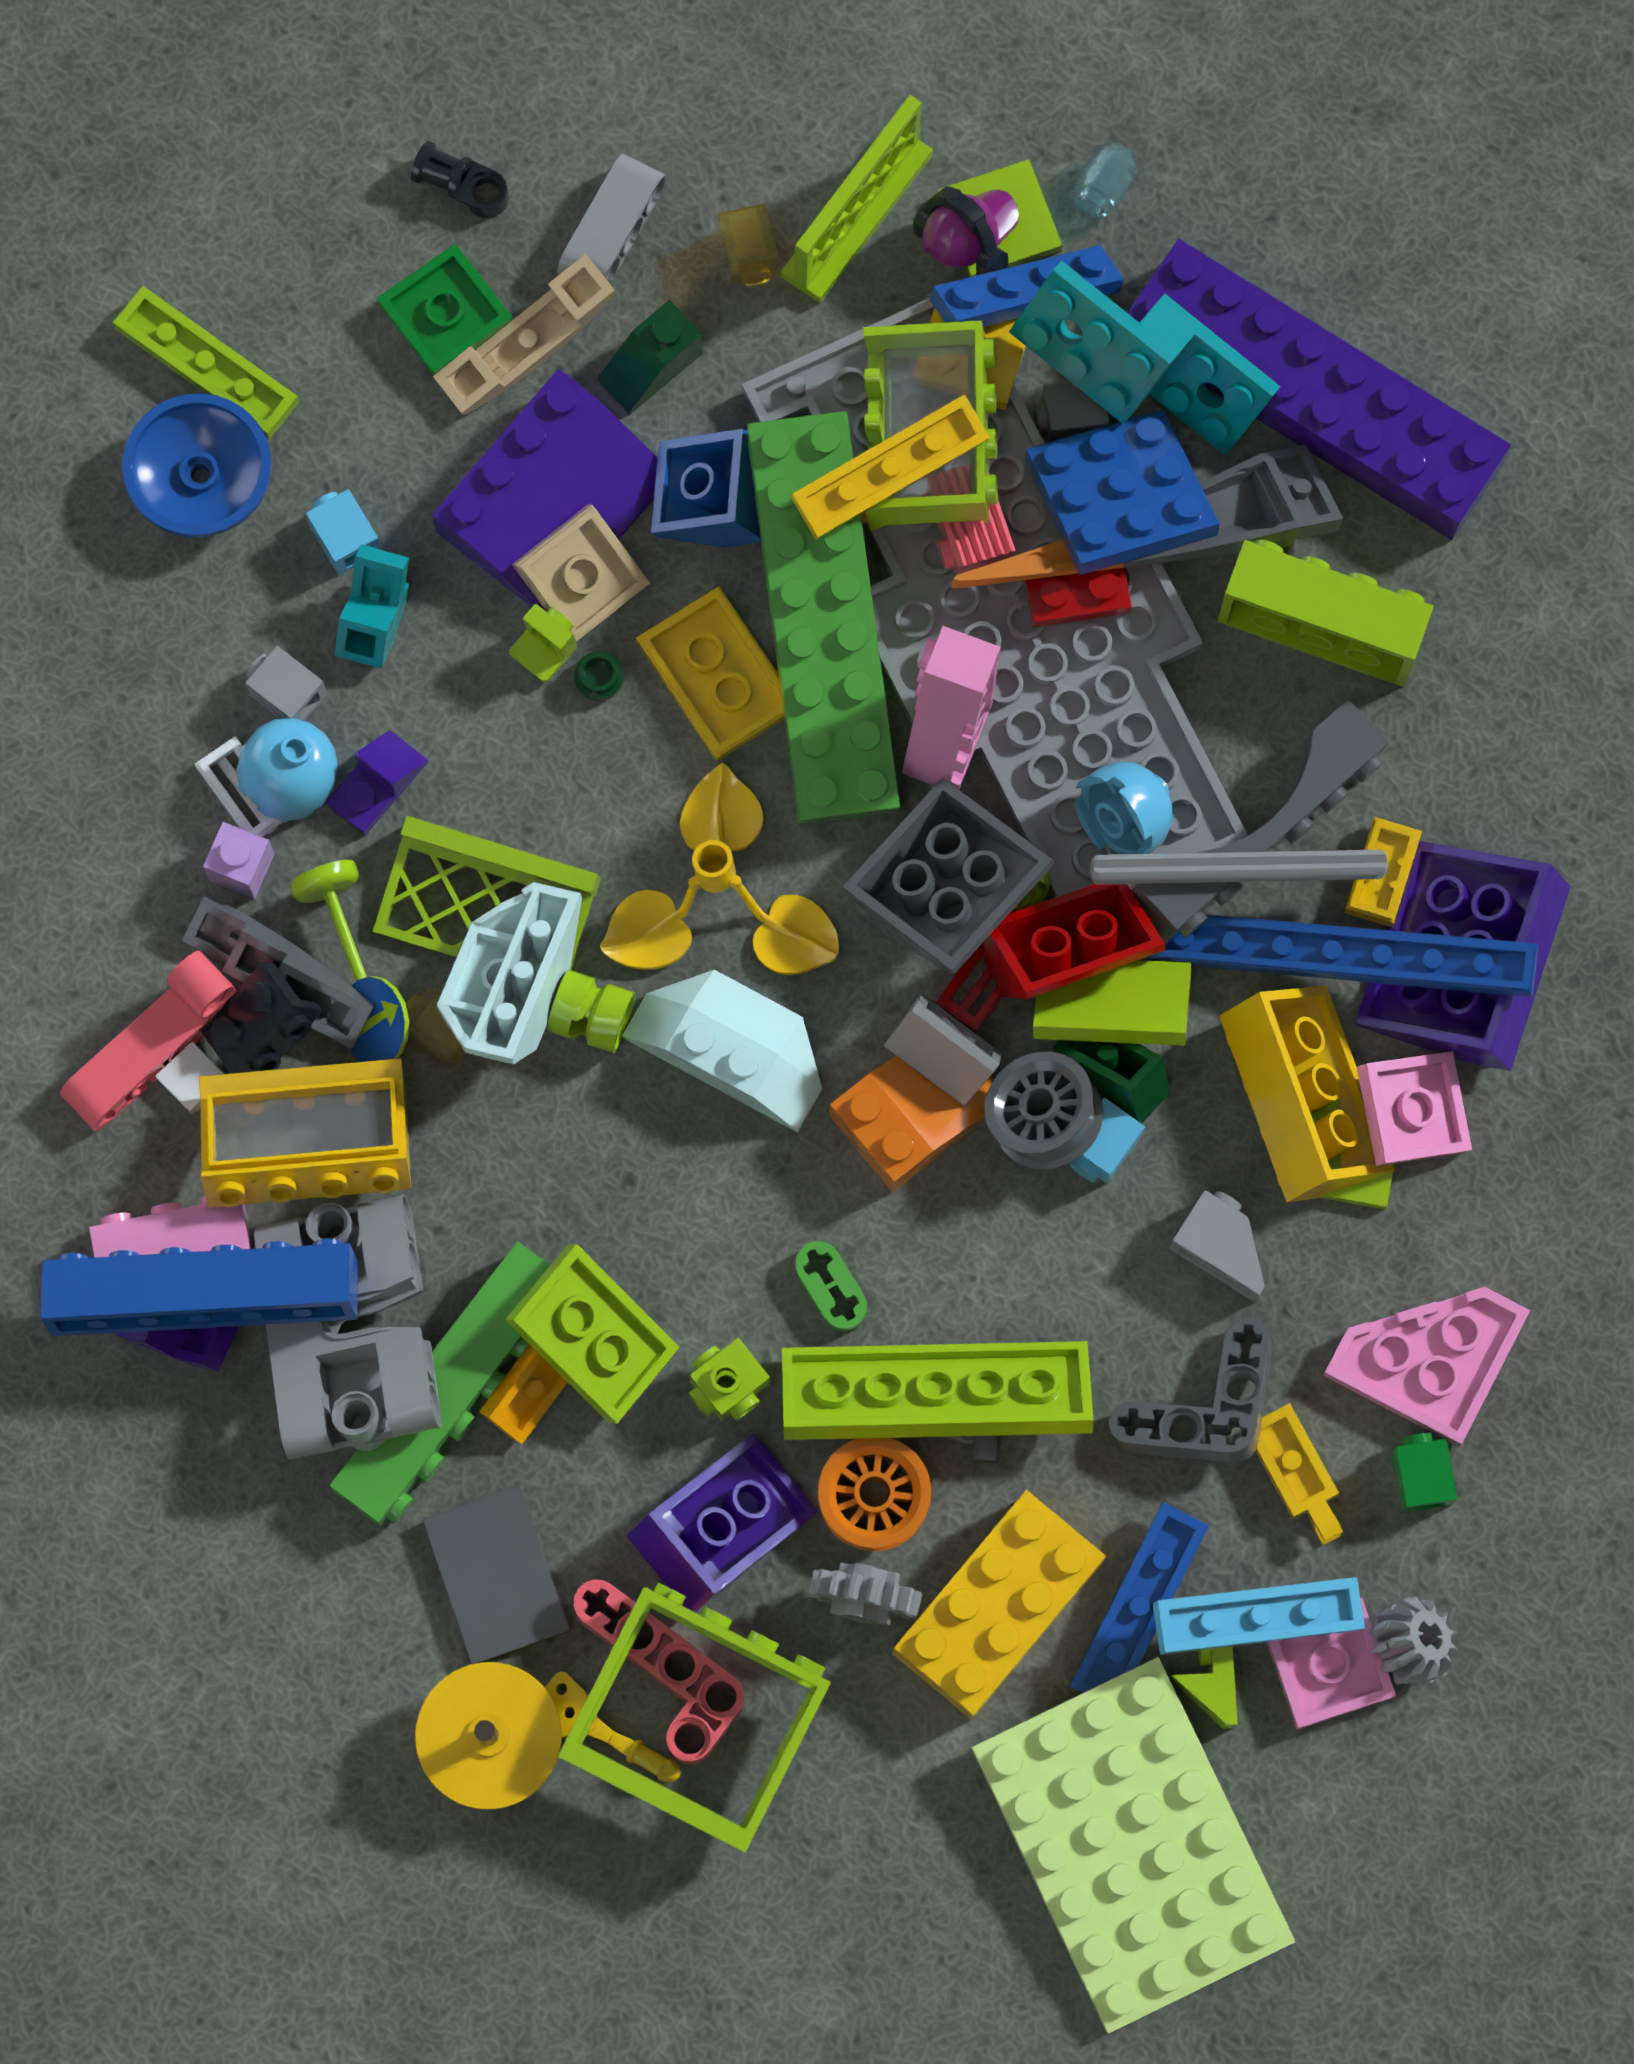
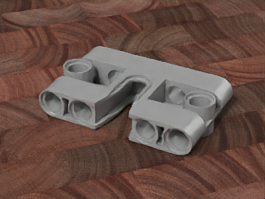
[254,1194,442,1461]

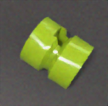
[547,969,635,1054]

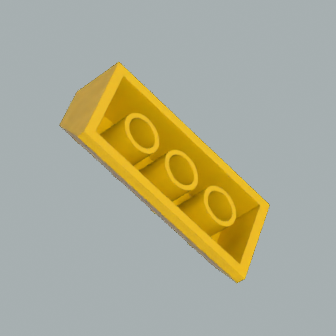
[1219,985,1395,1203]

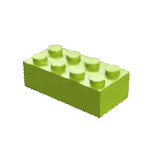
[1217,540,1434,687]

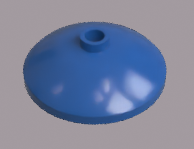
[122,393,272,538]

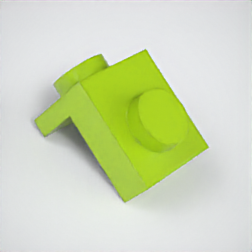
[509,603,577,683]

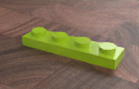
[113,286,299,440]

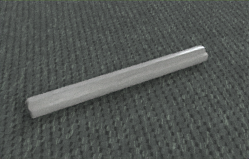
[1090,850,1387,885]

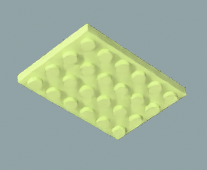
[971,1657,1296,2034]

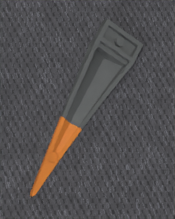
[951,444,1343,589]

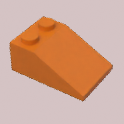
[829,1056,994,1193]

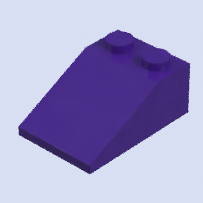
[626,1433,819,1613]

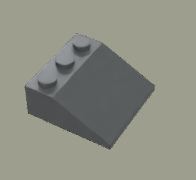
[842,778,1054,974]

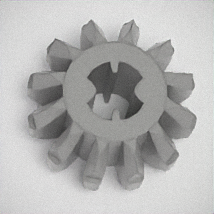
[1369,1597,1459,1687]

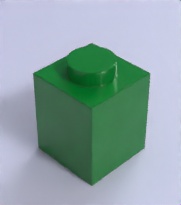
[1390,1433,1458,1513]

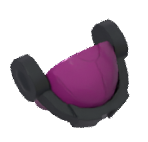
[913,186,1018,275]

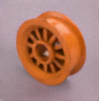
[818,1438,931,1552]

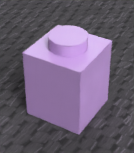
[203,822,274,899]

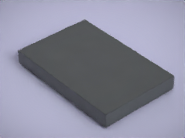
[422,1485,570,1664]

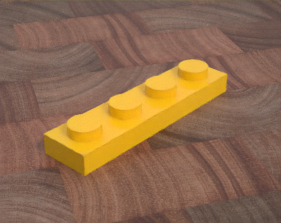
[791,394,990,540]

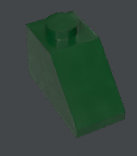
[597,300,703,415]
[1053,1040,1171,1124]

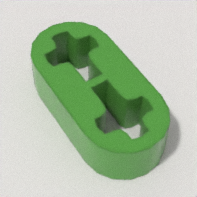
[795,1241,867,1332]

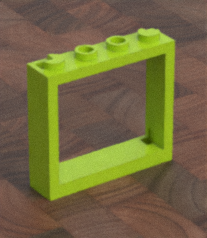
[558,1582,831,1853]

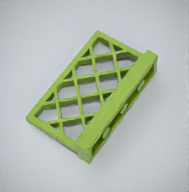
[781,95,933,304]
[373,815,602,970]

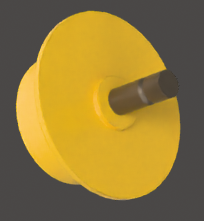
[415,1662,562,1810]

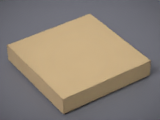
[511,504,650,642]

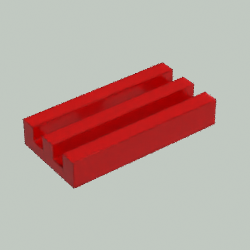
[935,942,1004,1033]

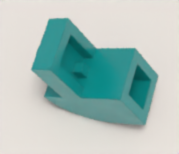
[334,544,409,669]

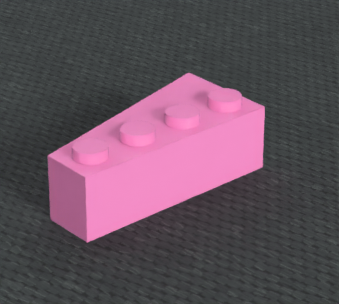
[902,626,1001,790]

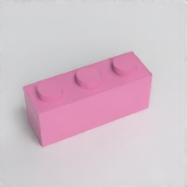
[89,1196,253,1257]

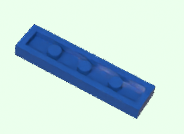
[930,245,1124,327]
[1069,1502,1209,1693]

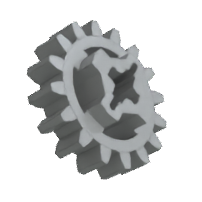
[808,1563,922,1626]

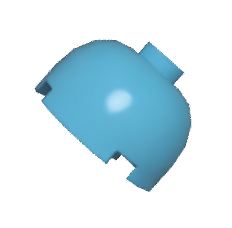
[236,718,338,821]
[1075,762,1173,854]

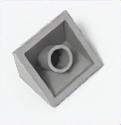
[883,993,1002,1106]

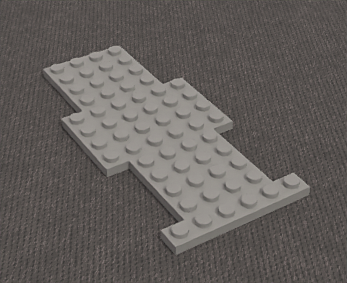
[742,298,1248,898]

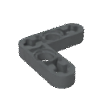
[1109,1317,1273,1463]

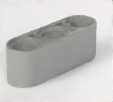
[557,153,667,281]

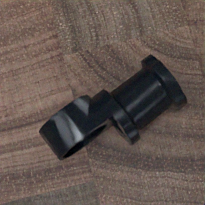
[411,141,509,218]

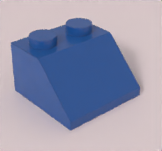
[651,429,761,548]

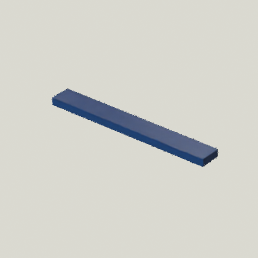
[1139,914,1538,997]

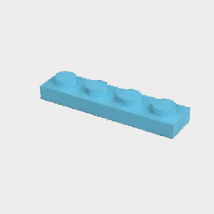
[1153,1577,1365,1655]

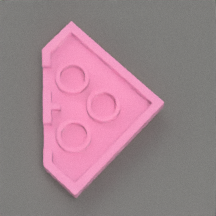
[1323,1287,1530,1447]

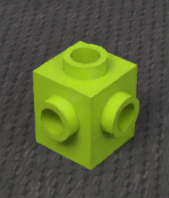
[688,1337,770,1422]

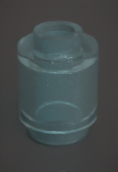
[1073,142,1139,219]

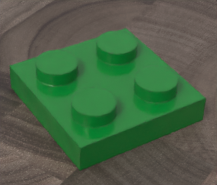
[376,243,513,376]

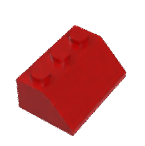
[984,884,1165,999]

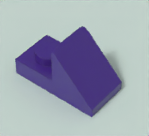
[326,730,429,836]

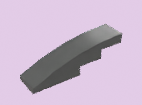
[182,893,374,1049]

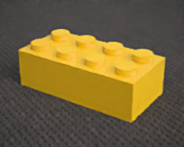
[893,1490,1106,1720]

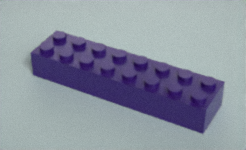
[1128,238,1511,540]

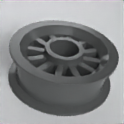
[985,1052,1103,1170]

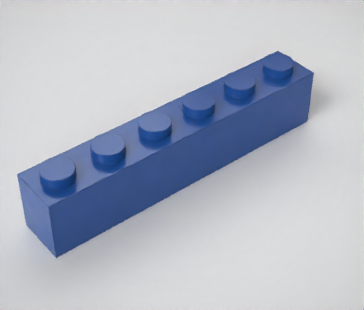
[41,1239,358,1336]

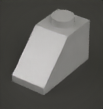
[1169,1190,1265,1303]

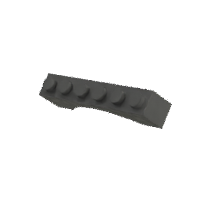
[1132,699,1389,943]

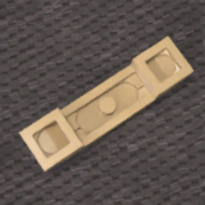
[433,254,617,415]

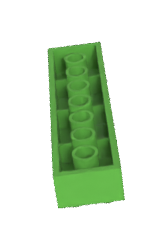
[747,411,900,825]

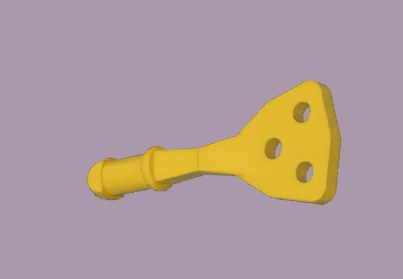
[545,1671,681,1783]

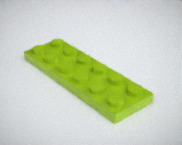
[782,1341,1094,1440]

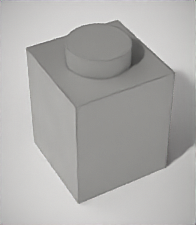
[246,645,327,721]

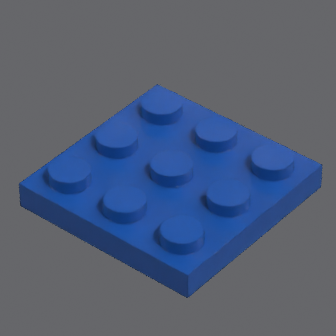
[1025,410,1220,575]

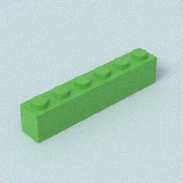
[329,1241,550,1528]

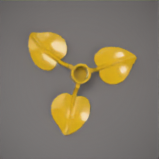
[600,763,839,975]

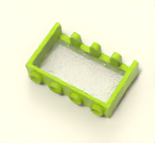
[863,320,998,532]

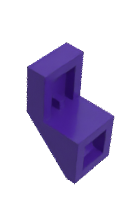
[115,1326,238,1373]

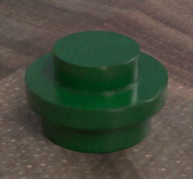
[574,651,624,701]

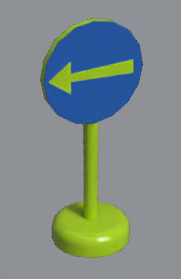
[289,860,409,1062]

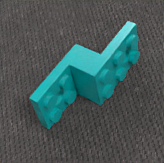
[1009,260,1281,456]

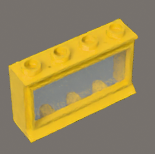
[198,1058,411,1208]

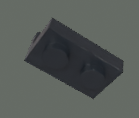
[201,962,322,1074]

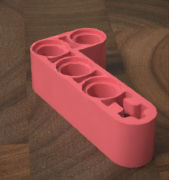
[60,950,236,1131]
[574,1579,744,1765]

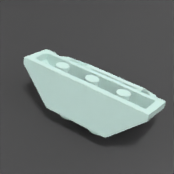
[437,882,582,1065]
[622,970,822,1133]

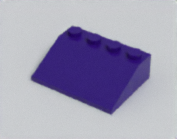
[432,368,658,611]
[1355,841,1571,1071]

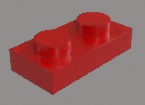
[1025,567,1132,628]

